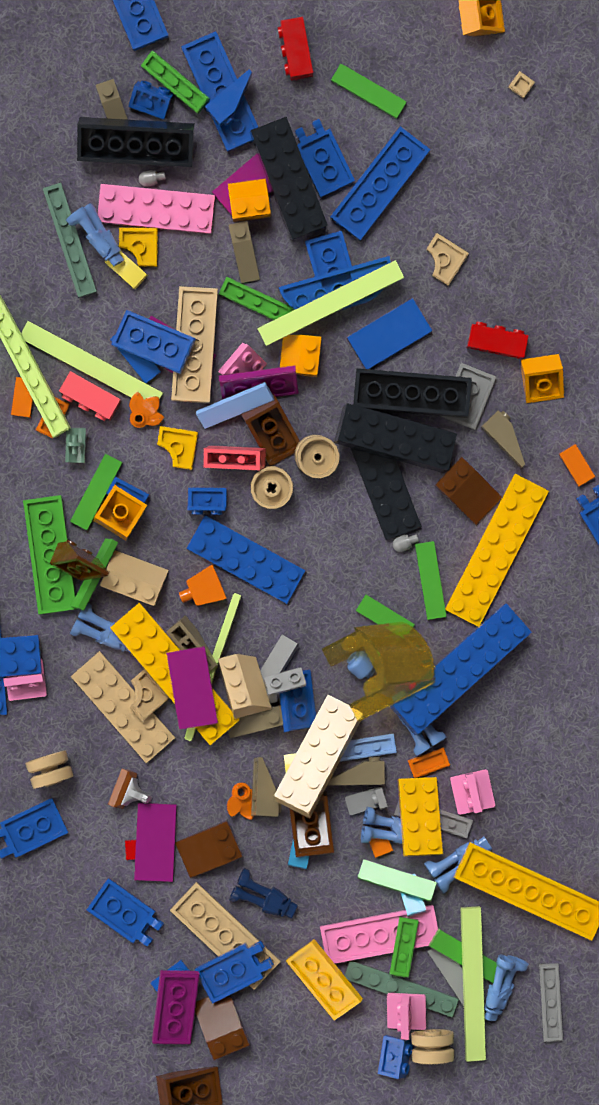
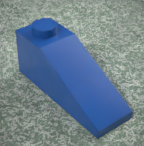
[205,69,252,127]

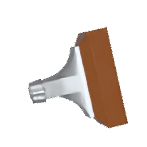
[108,769,152,809]

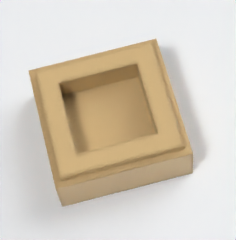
[508,71,535,99]

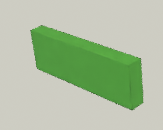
[356,594,415,641]
[389,916,419,978]

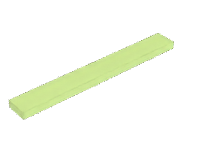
[258,260,404,346]
[0,295,71,438]
[21,321,163,400]
[184,593,242,741]
[461,906,486,1062]

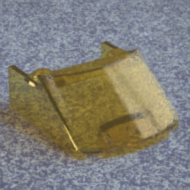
[322,622,435,722]

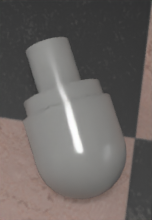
[139,170,166,187]
[393,534,419,552]

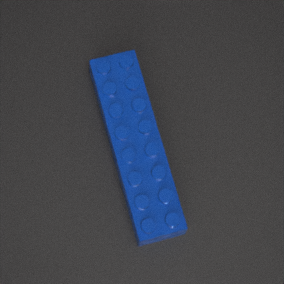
[389,603,531,735]

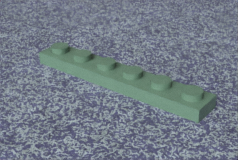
[43,183,97,298]
[344,960,459,1017]

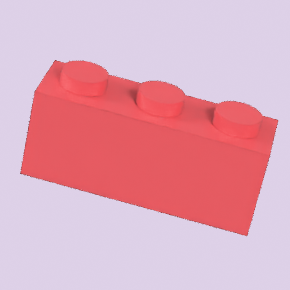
[59,371,122,421]
[204,446,266,470]

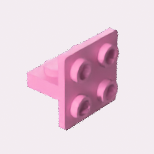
[218,343,267,375]
[4,658,47,701]
[450,769,495,815]
[387,993,426,1040]

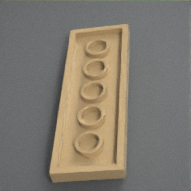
[171,286,218,403]
[71,651,175,763]
[170,882,280,989]

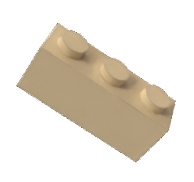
[100,550,169,606]
[218,654,271,719]

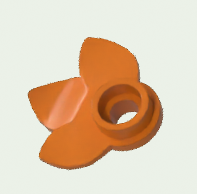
[129,392,164,428]
[227,783,253,819]

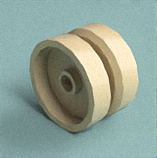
[294,435,339,478]
[251,466,293,509]
[25,750,74,789]
[411,1029,454,1064]

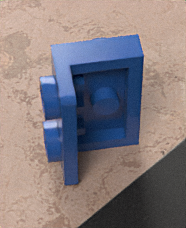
[187,487,227,515]

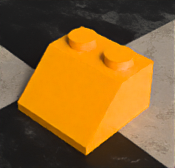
[459,0,505,36]
[228,179,271,222]
[280,335,321,377]
[521,354,564,403]
[93,485,147,541]

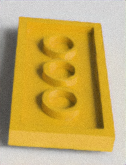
[398,777,443,857]
[286,939,363,1020]

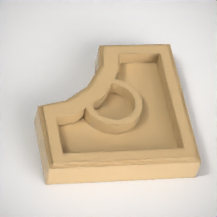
[426,233,469,286]
[130,669,169,722]

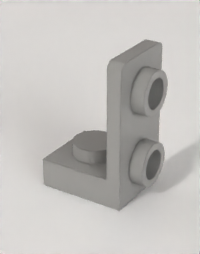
[264,668,306,704]
[345,786,387,815]

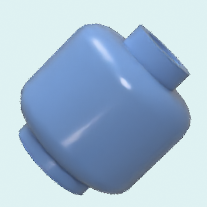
[347,651,375,679]

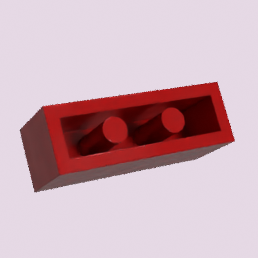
[277,17,313,81]
[466,322,529,359]

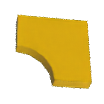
[119,228,158,267]
[157,426,198,470]

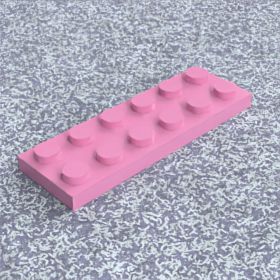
[98,184,215,234]
[320,905,438,964]

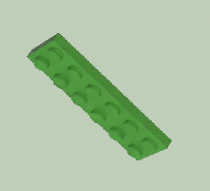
[23,495,76,614]

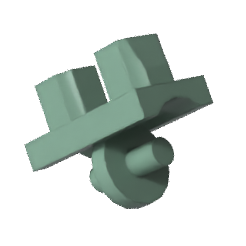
[65,428,86,463]

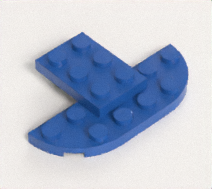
[279,231,391,311]
[0,627,42,715]

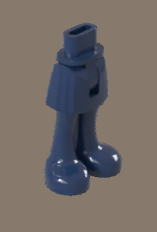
[229,868,298,918]

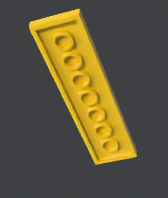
[445,474,549,627]
[110,603,239,745]
[454,842,599,941]

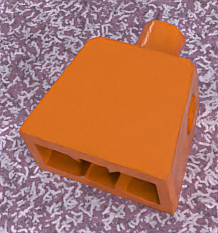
[179,565,227,606]

